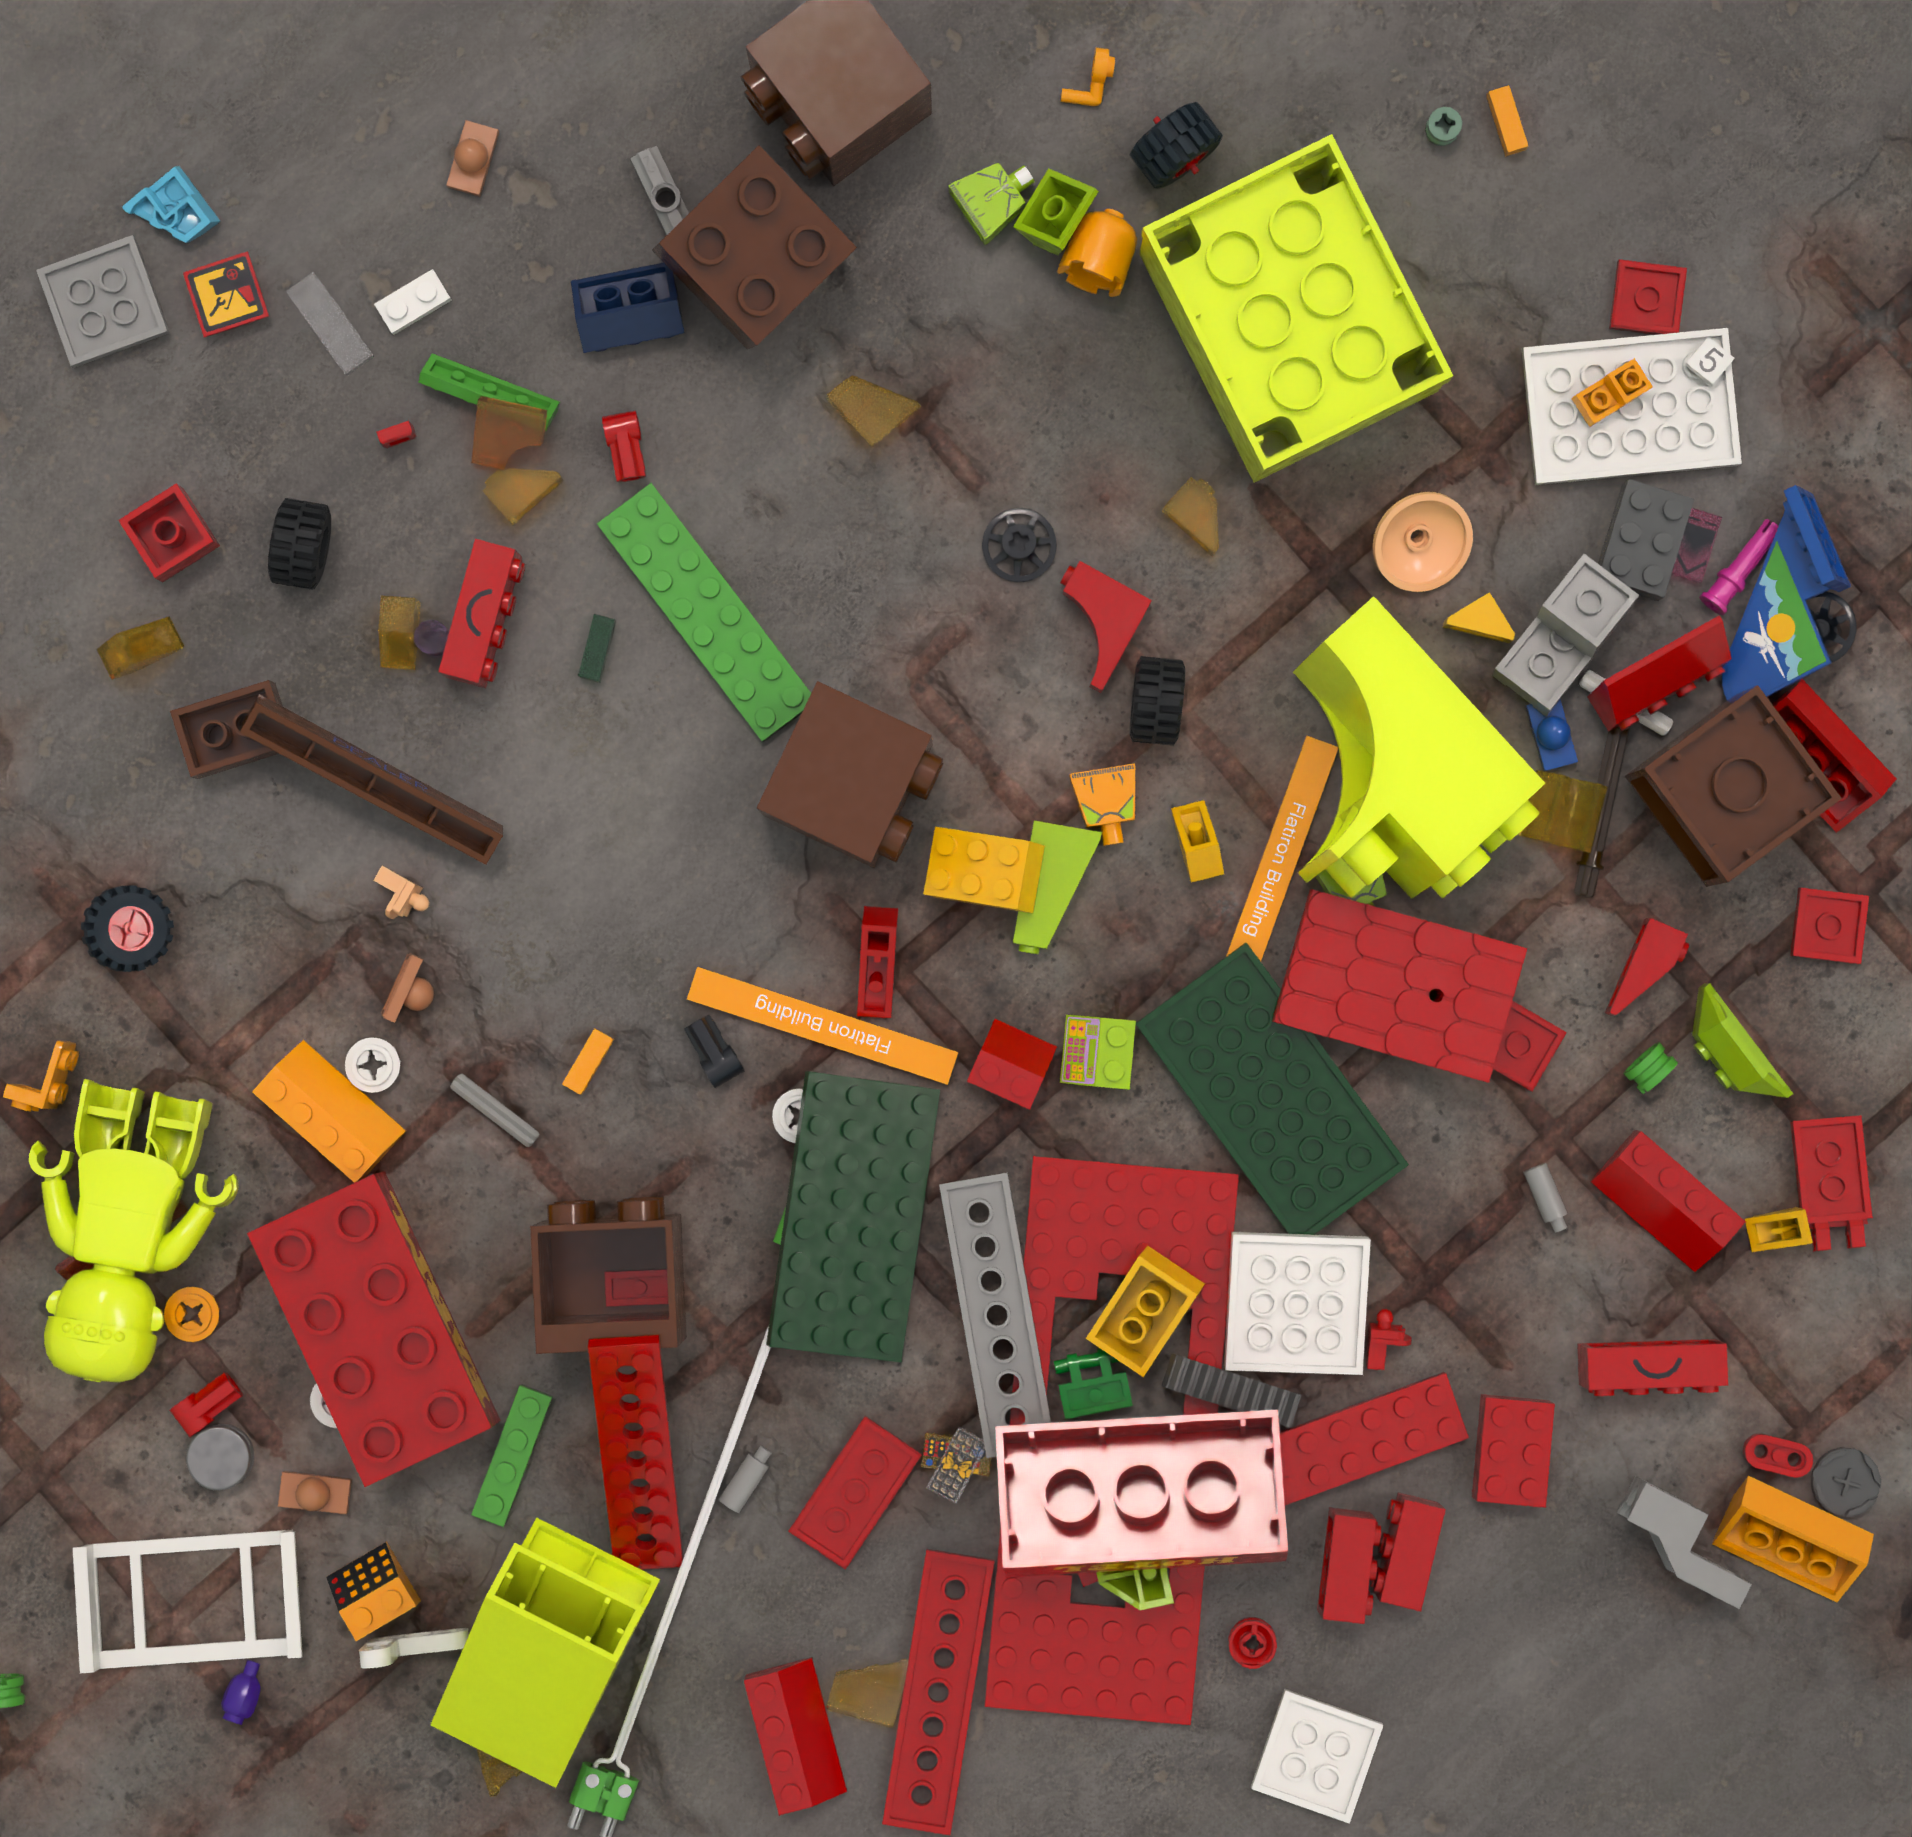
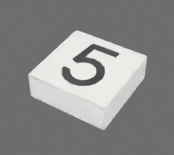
[1685,337,1735,386]

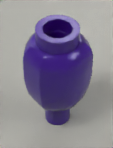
[221,1660,261,1725]

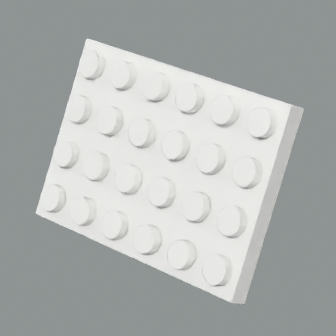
[1522,328,1742,485]

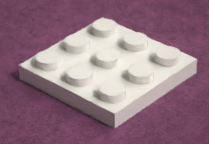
[1251,1689,1383,1824]

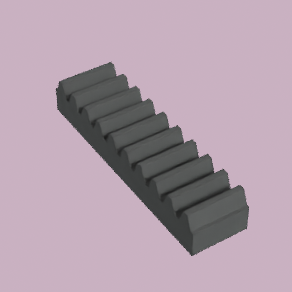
[1162,1353,1301,1428]

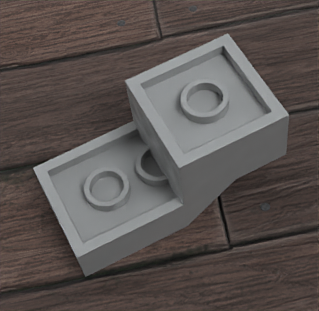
[1492,554,1639,717]
[1617,1476,1752,1609]

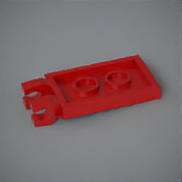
[1790,1115,1873,1252]

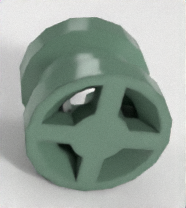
[1425,107,1462,146]

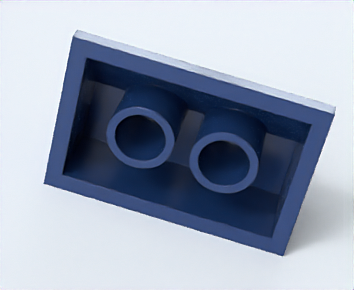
[571,263,685,353]

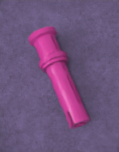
[1699,519,1779,615]

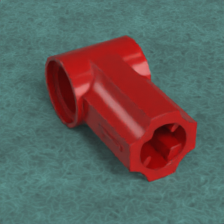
[602,410,646,482]
[169,1372,243,1438]

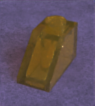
[482,468,564,525]
[1162,477,1219,557]
[378,596,420,670]
[96,616,185,680]

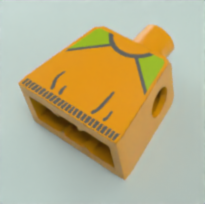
[1069,764,1135,846]

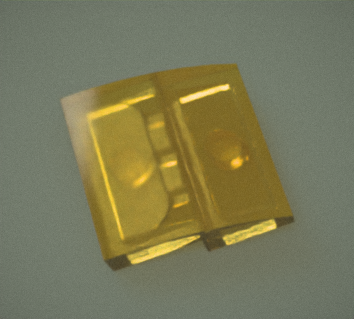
[1519,770,1608,853]

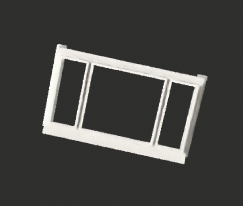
[73,1529,303,1673]

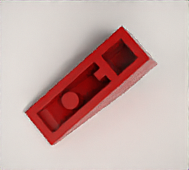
[857,906,898,1018]
[1605,918,1689,1016]

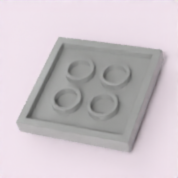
[36,235,170,368]

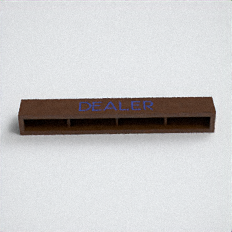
[240,694,503,865]

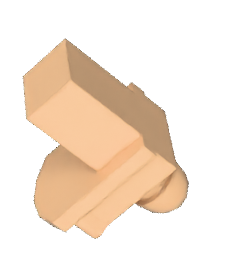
[373,866,429,919]

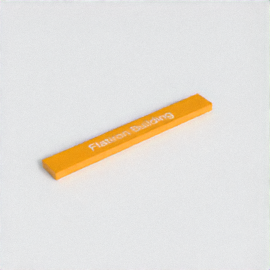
[1226,736,1338,962]
[687,967,958,1085]

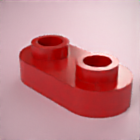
[1743,1433,1813,1478]

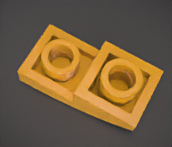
[1571,358,1653,427]

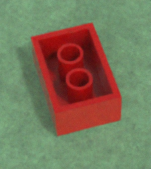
[1472,1394,1555,1508]
[1370,1492,1446,1612]
[1317,1507,1381,1624]

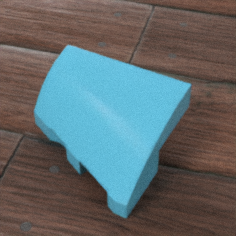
[122,166,220,243]

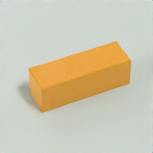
[1486,85,1528,157]
[562,1028,614,1095]

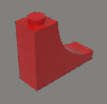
[1060,561,1152,693]

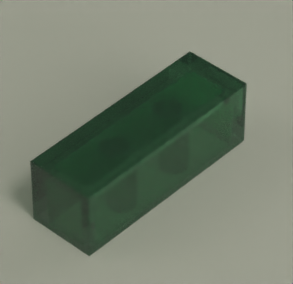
[578,614,616,683]

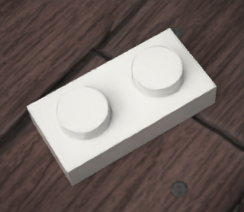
[374,269,452,335]

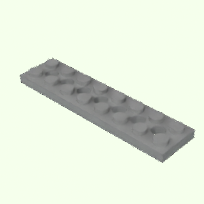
[939,1172,1051,1458]

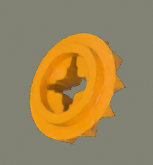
[164,1287,220,1342]

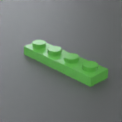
[418,353,560,431]
[471,1385,553,1527]

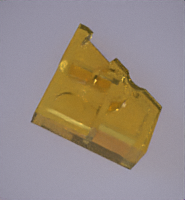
[826,375,921,448]

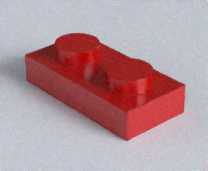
[604,1269,668,1307]

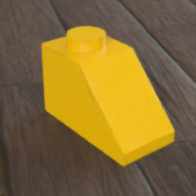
[1171,800,1224,883]

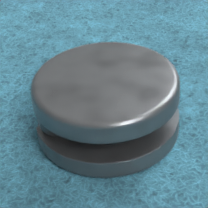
[186,1424,254,1490]

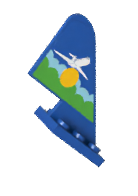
[1722,485,1851,700]

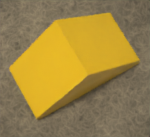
[1443,592,1515,643]
[1745,1207,1813,1252]

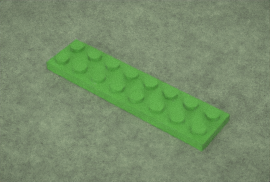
[597,483,811,742]

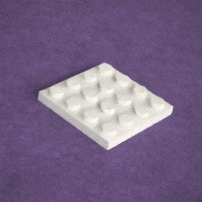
[1224,1232,1371,1375]

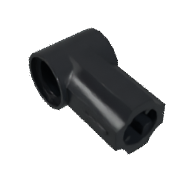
[684,1015,745,1088]

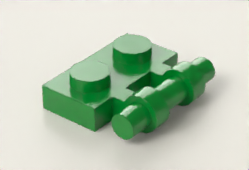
[1054,1348,1133,1419]

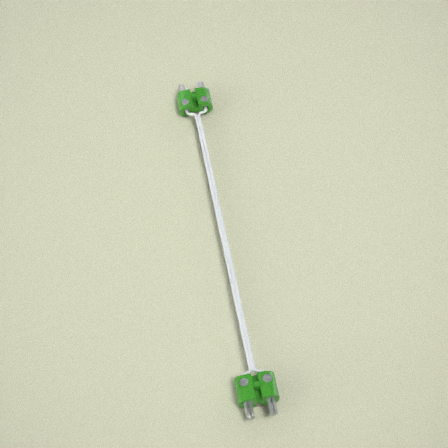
[567,1207,786,1837]

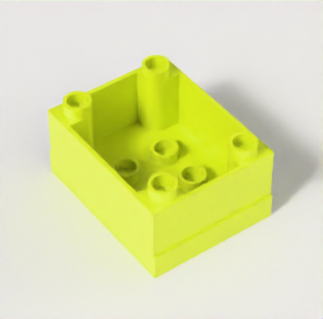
[1139,134,1453,483]

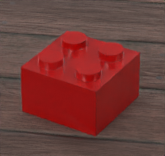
[118,483,220,583]

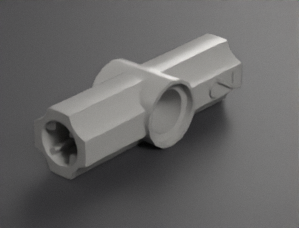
[630,146,689,235]

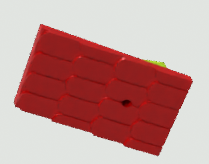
[1272,889,1528,1083]

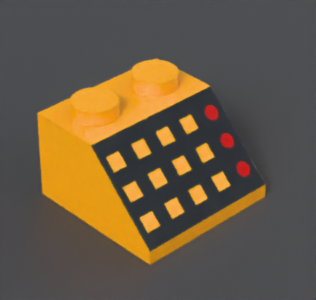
[326,1541,421,1641]

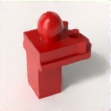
[1366,1309,1412,1370]

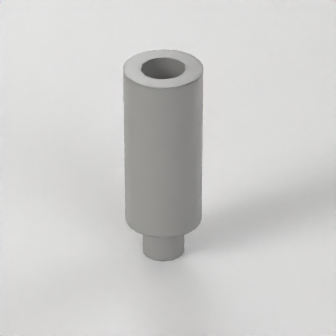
[1523,1163,1568,1233]
[718,1445,772,1513]

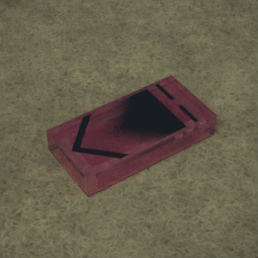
[1671,508,1722,583]

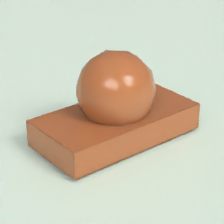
[446,120,499,197]
[381,953,434,1023]
[278,1471,352,1514]

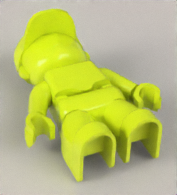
[29,1079,238,1382]

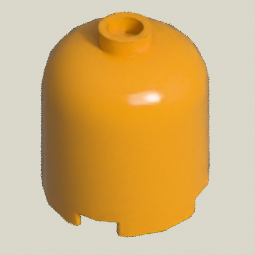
[1057,209,1137,297]

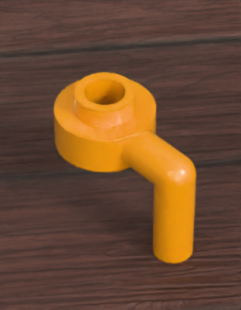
[1060,47,1115,106]

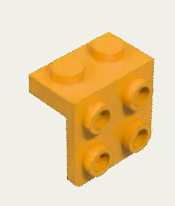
[3,1040,79,1112]

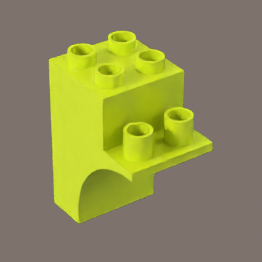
[1293,596,1545,899]
[430,1518,660,1788]

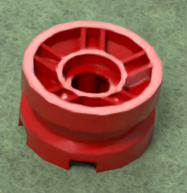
[1228,1617,1277,1669]

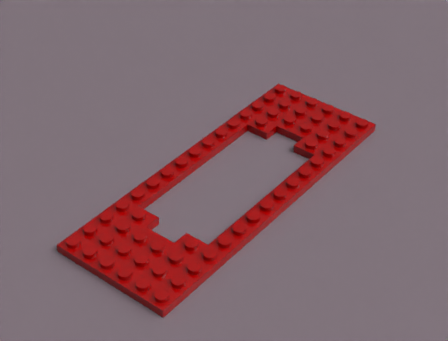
[985,1156,1239,1725]

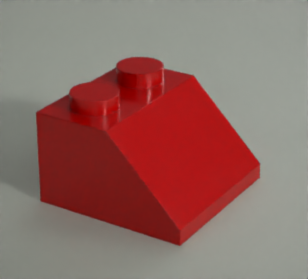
[967,1019,1057,1110]

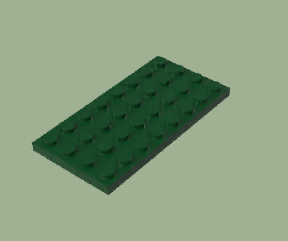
[1136,942,1409,1235]
[766,1071,940,1362]

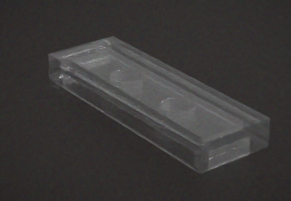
[286,272,375,376]

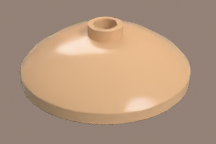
[1373,492,1473,592]

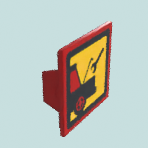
[183,251,269,338]

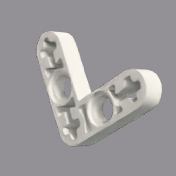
[359,1628,469,1668]

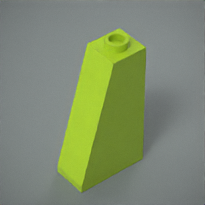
[1012,821,1102,955]

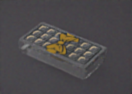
[926,1426,985,1504]

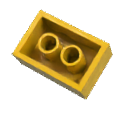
[923,827,1045,913]
[1086,1245,1205,1377]

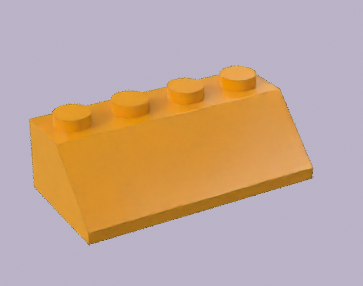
[252,1040,406,1183]
[1712,1476,1874,1602]

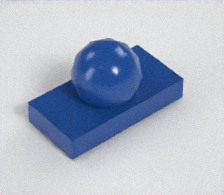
[1525,699,1578,772]

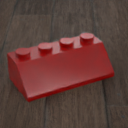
[1587,615,1732,732]
[1772,679,1897,833]
[1590,1130,1746,1272]
[744,1657,847,1816]

